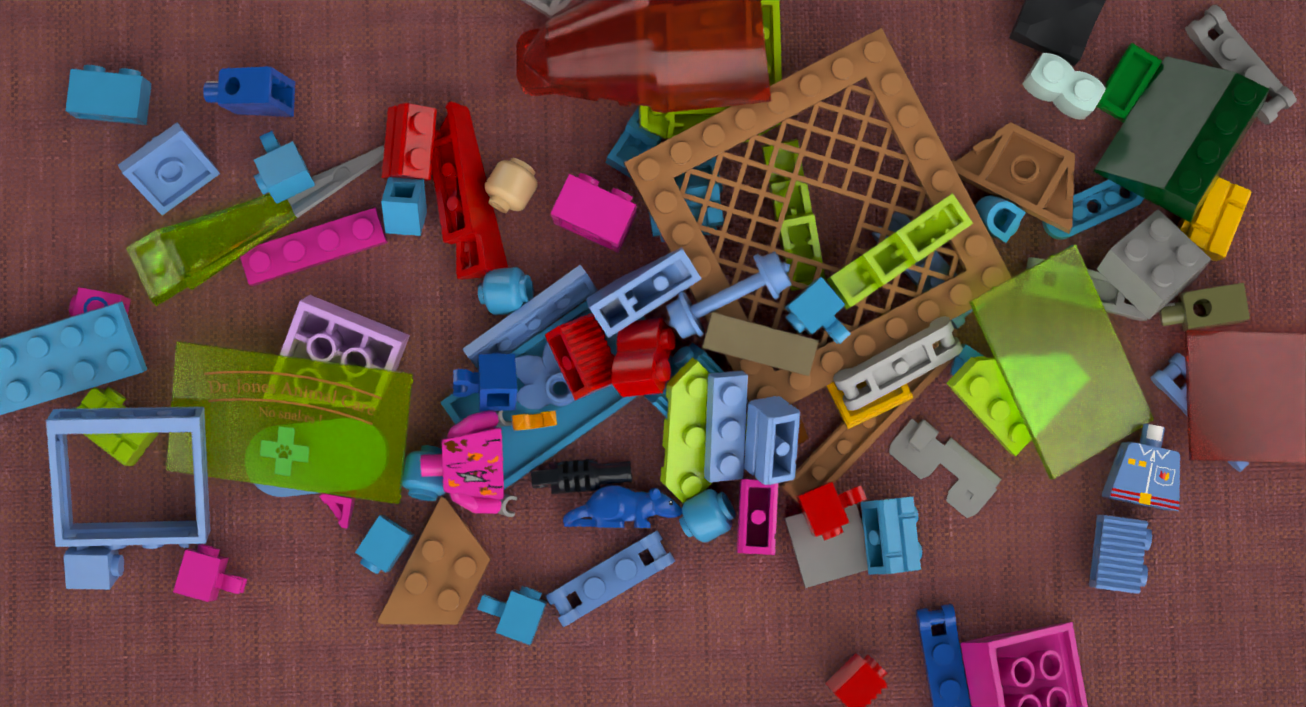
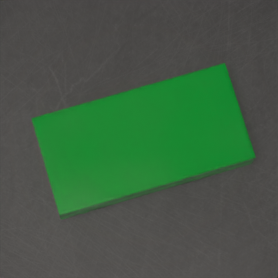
[1096,43,1162,123]

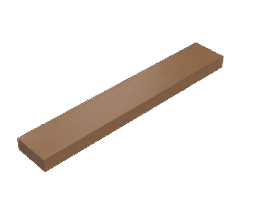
[781,341,955,504]

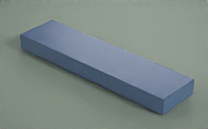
[463,265,597,369]

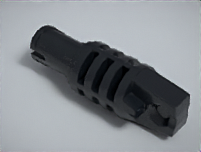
[531,459,632,494]

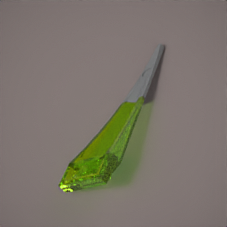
[126,145,384,306]

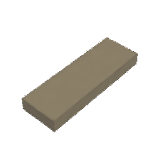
[702,312,818,376]

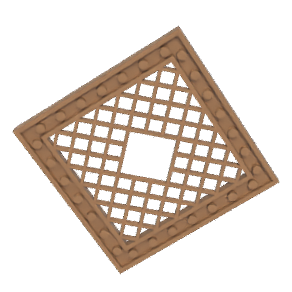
[624,28,1016,405]

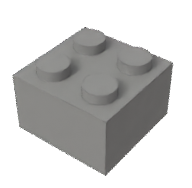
[1097,209,1211,319]

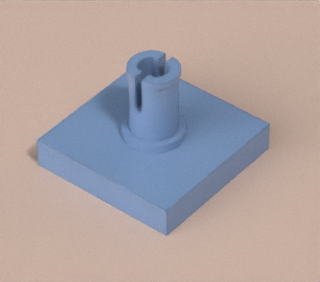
[118,122,220,215]

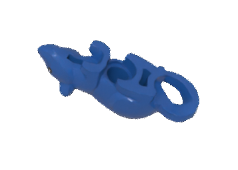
[563,485,683,528]

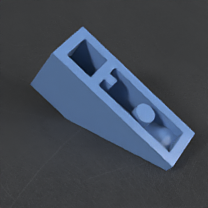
[586,247,702,338]

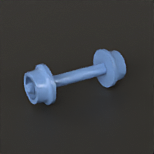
[666,252,792,339]

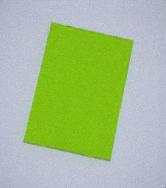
[969,244,1154,479]

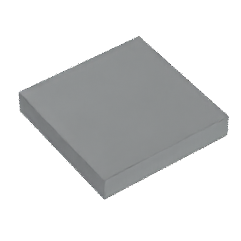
[784,504,868,588]

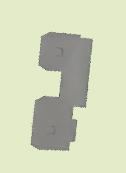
[889,419,1002,518]

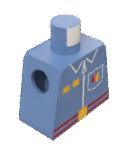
[1101,424,1180,511]

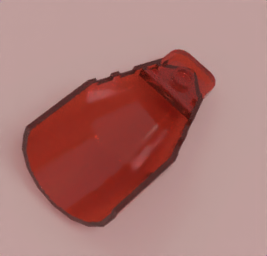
[516,0,772,113]

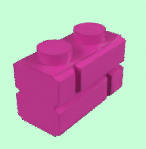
[736,479,778,555]

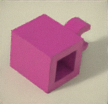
[173,544,247,602]

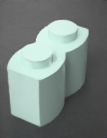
[1022,53,1106,119]

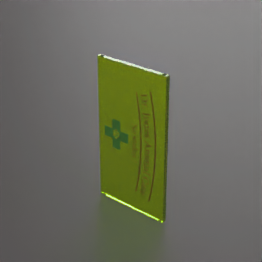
[166,341,413,504]

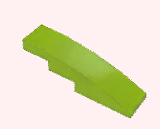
[761,139,826,291]
[826,193,973,310]

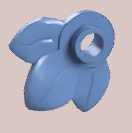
[515,342,574,409]

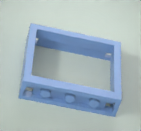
[46,407,210,551]

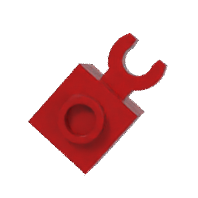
[796,482,867,541]

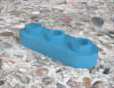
[1042,180,1144,240]

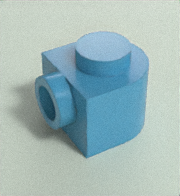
[975,195,1026,243]

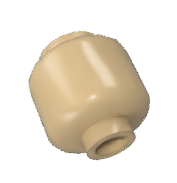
[484,158,538,213]

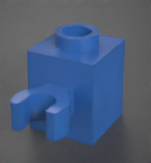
[453,353,517,411]

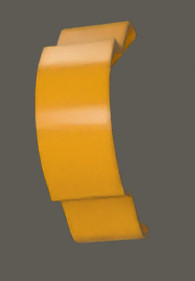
[511,411,557,431]

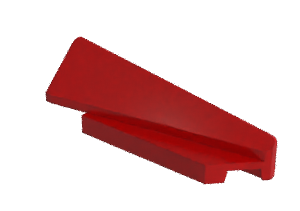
[431,101,509,280]

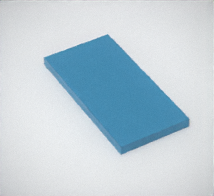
[440,300,673,490]

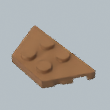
[951,122,1075,234]
[377,496,491,625]

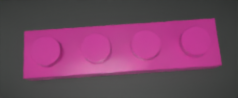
[239,208,388,286]

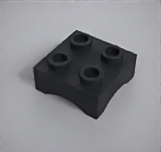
[1009,0,1106,66]

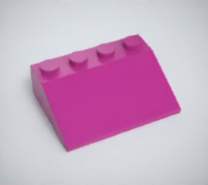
[960,622,1088,707]

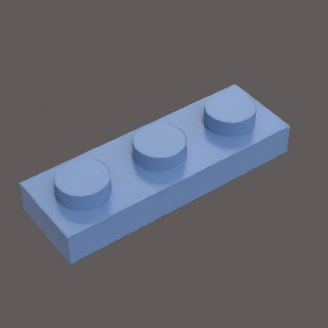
[704,371,748,483]

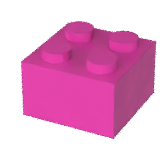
[551,173,637,254]

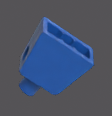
[203,67,296,117]

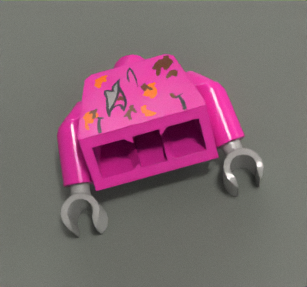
[421,410,517,517]

